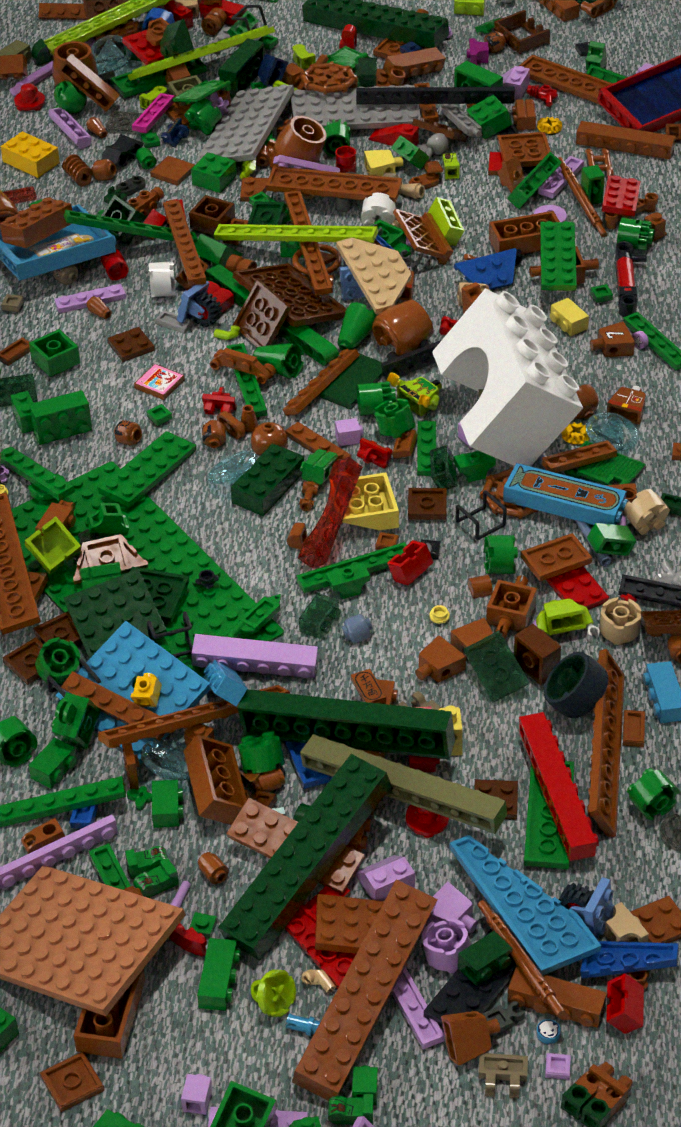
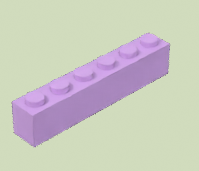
[192,634,318,678]

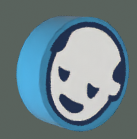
[536,1019,561,1044]

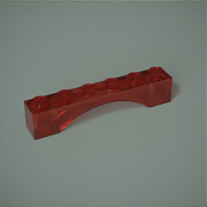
[298,457,363,568]

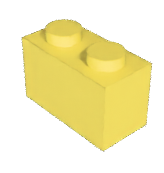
[550,298,589,336]

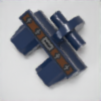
[161,118,189,147]

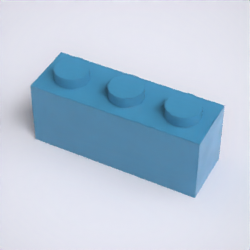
[643,661,681,723]

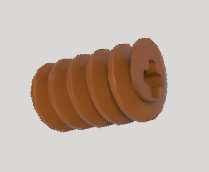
[62,154,93,187]

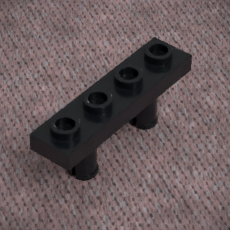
[381,339,442,381]

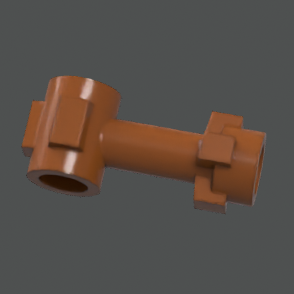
[299,481,319,511]

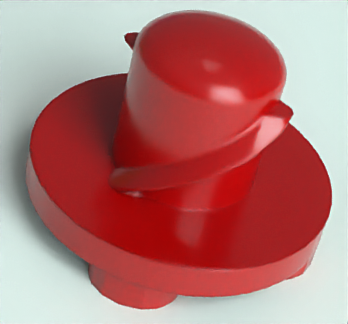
[14,83,45,111]
[406,805,449,838]

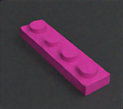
[132,93,174,133]

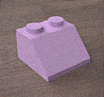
[502,66,530,100]
[355,855,415,901]

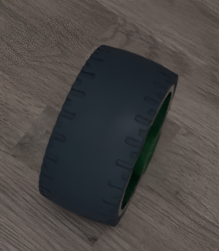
[544,652,608,719]

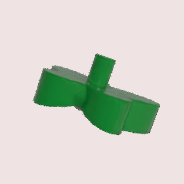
[127,786,152,810]

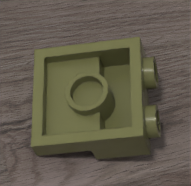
[168,75,202,107]

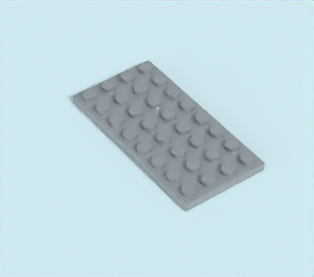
[195,84,295,164]
[290,85,421,130]

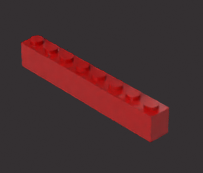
[518,712,599,861]

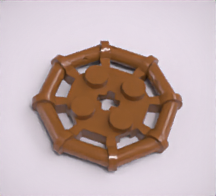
[299,61,358,95]
[480,467,542,519]

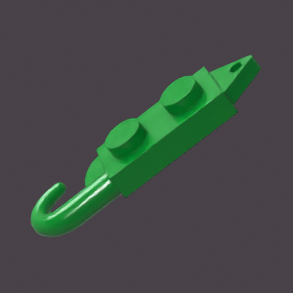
[227,594,281,638]

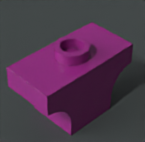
[466,38,489,65]

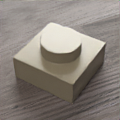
[1,294,24,312]

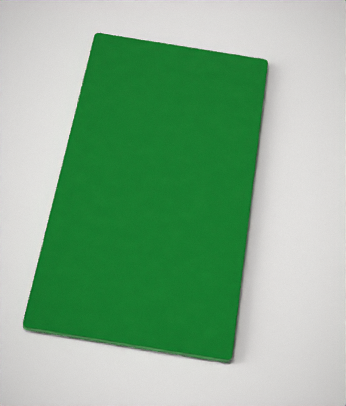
[12,461,284,688]

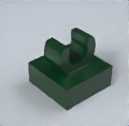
[104,186,127,204]

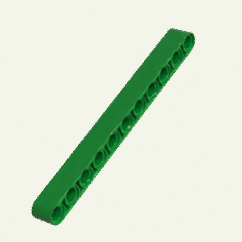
[204,264,339,366]

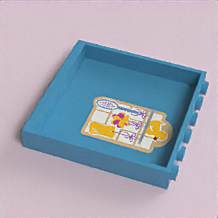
[0,204,117,281]

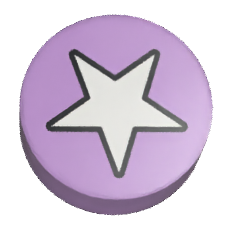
[632,331,649,350]

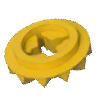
[537,116,562,134]
[561,422,591,444]

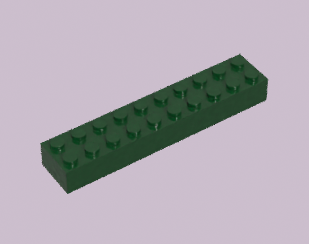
[302,0,449,48]
[237,689,455,760]
[218,754,392,961]

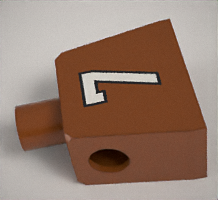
[590,321,635,357]

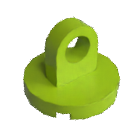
[251,969,296,1017]

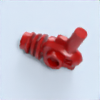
[526,85,558,107]

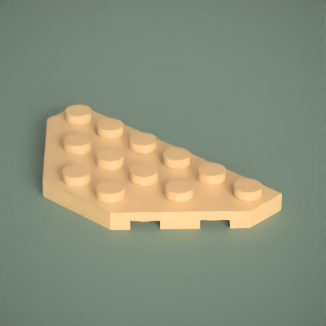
[336,238,411,314]

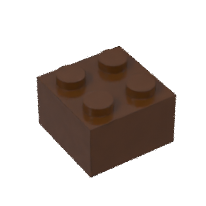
[189,195,235,236]
[514,624,561,686]

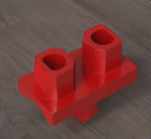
[202,387,237,415]
[357,438,393,469]

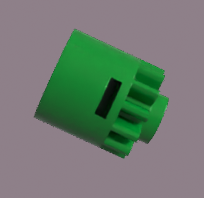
[323,119,351,157]
[617,217,655,251]
[357,381,396,416]

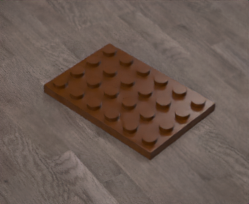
[233,263,346,327]

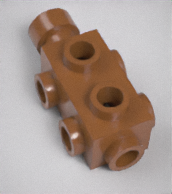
[128,187,164,216]

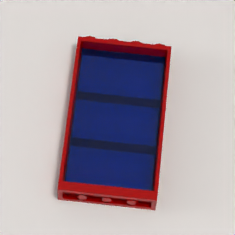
[597,55,681,132]

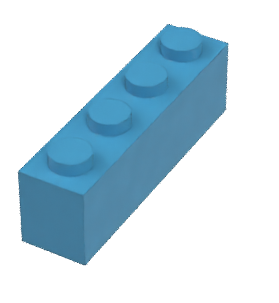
[204,660,248,707]

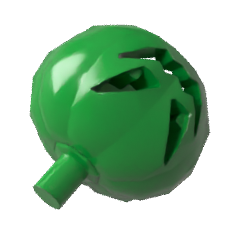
[53,80,87,114]

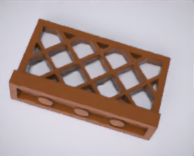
[393,208,453,265]

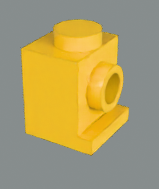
[130,673,162,707]

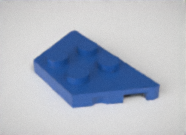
[454,248,517,290]

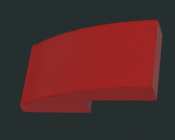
[169,923,207,957]

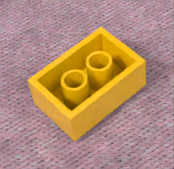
[0,131,60,178]

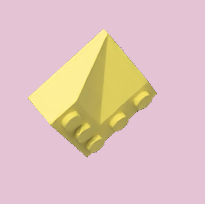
[330,472,399,530]

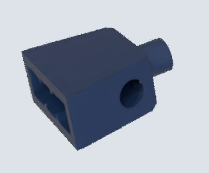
[257,54,289,87]

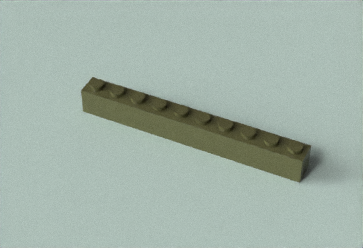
[300,734,507,834]

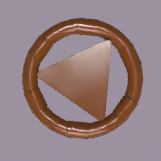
[292,244,342,275]

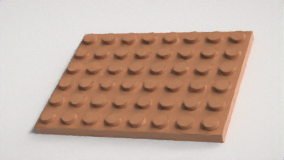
[0,866,186,1016]

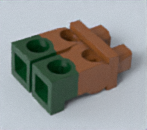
[561,1061,633,1127]

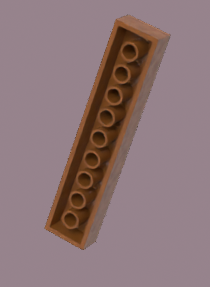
[292,879,438,1101]

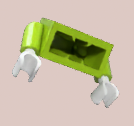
[536,599,600,641]

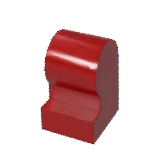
[339,24,357,50]

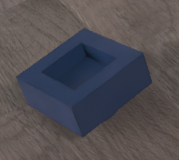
[400,41,422,54]

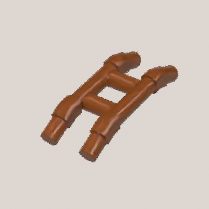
[585,148,614,179]

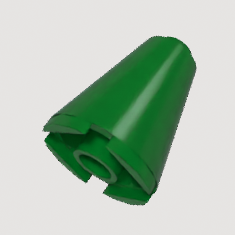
[337,302,377,351]
[253,343,304,379]

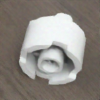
[361,193,396,226]
[149,261,176,298]

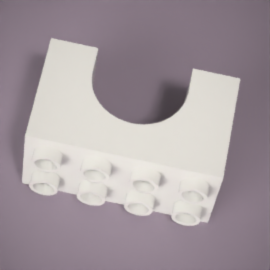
[432,288,583,466]

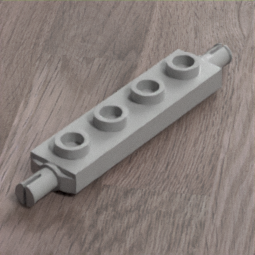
[442,104,482,137]

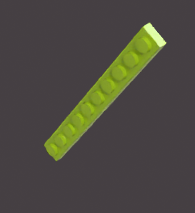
[214,224,378,243]

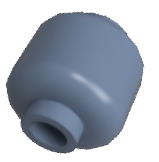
[342,614,373,644]

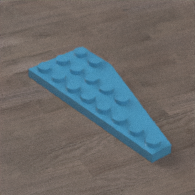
[449,835,601,976]

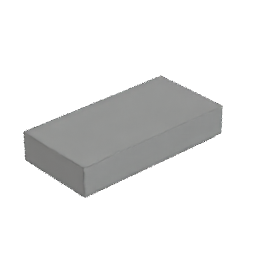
[155,310,194,334]

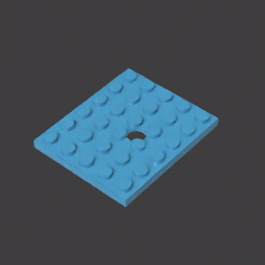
[55,621,211,764]

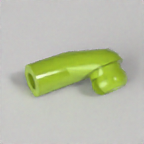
[214,325,240,340]

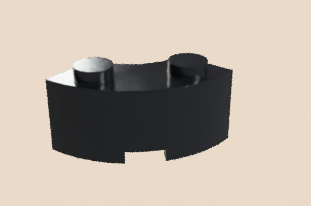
[101,134,144,168]

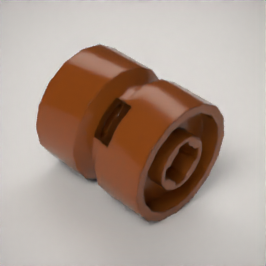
[201,8,228,35]
[225,254,257,273]

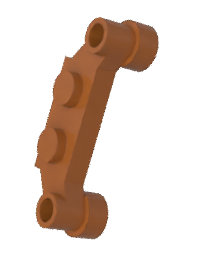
[580,0,618,18]
[605,193,658,229]
[210,348,276,384]

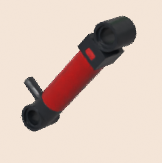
[615,241,647,317]

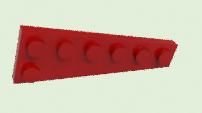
[285,904,356,989]

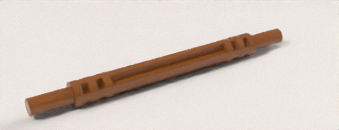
[558,157,607,237]
[477,900,566,1018]

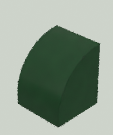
[31,39,51,66]

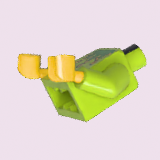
[387,373,442,416]

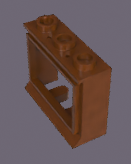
[494,10,550,54]

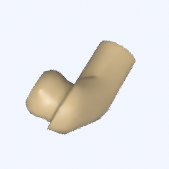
[301,969,336,994]

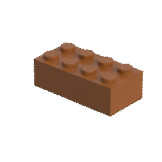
[0,197,72,248]
[489,211,560,254]
[183,734,247,825]
[74,969,145,1059]

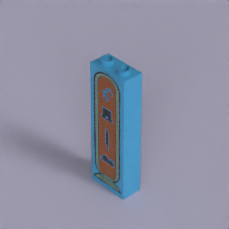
[503,463,629,525]

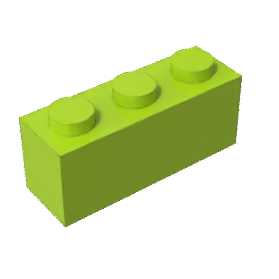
[428,197,465,246]

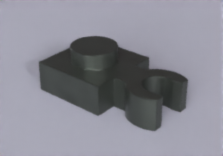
[482,1001,525,1038]

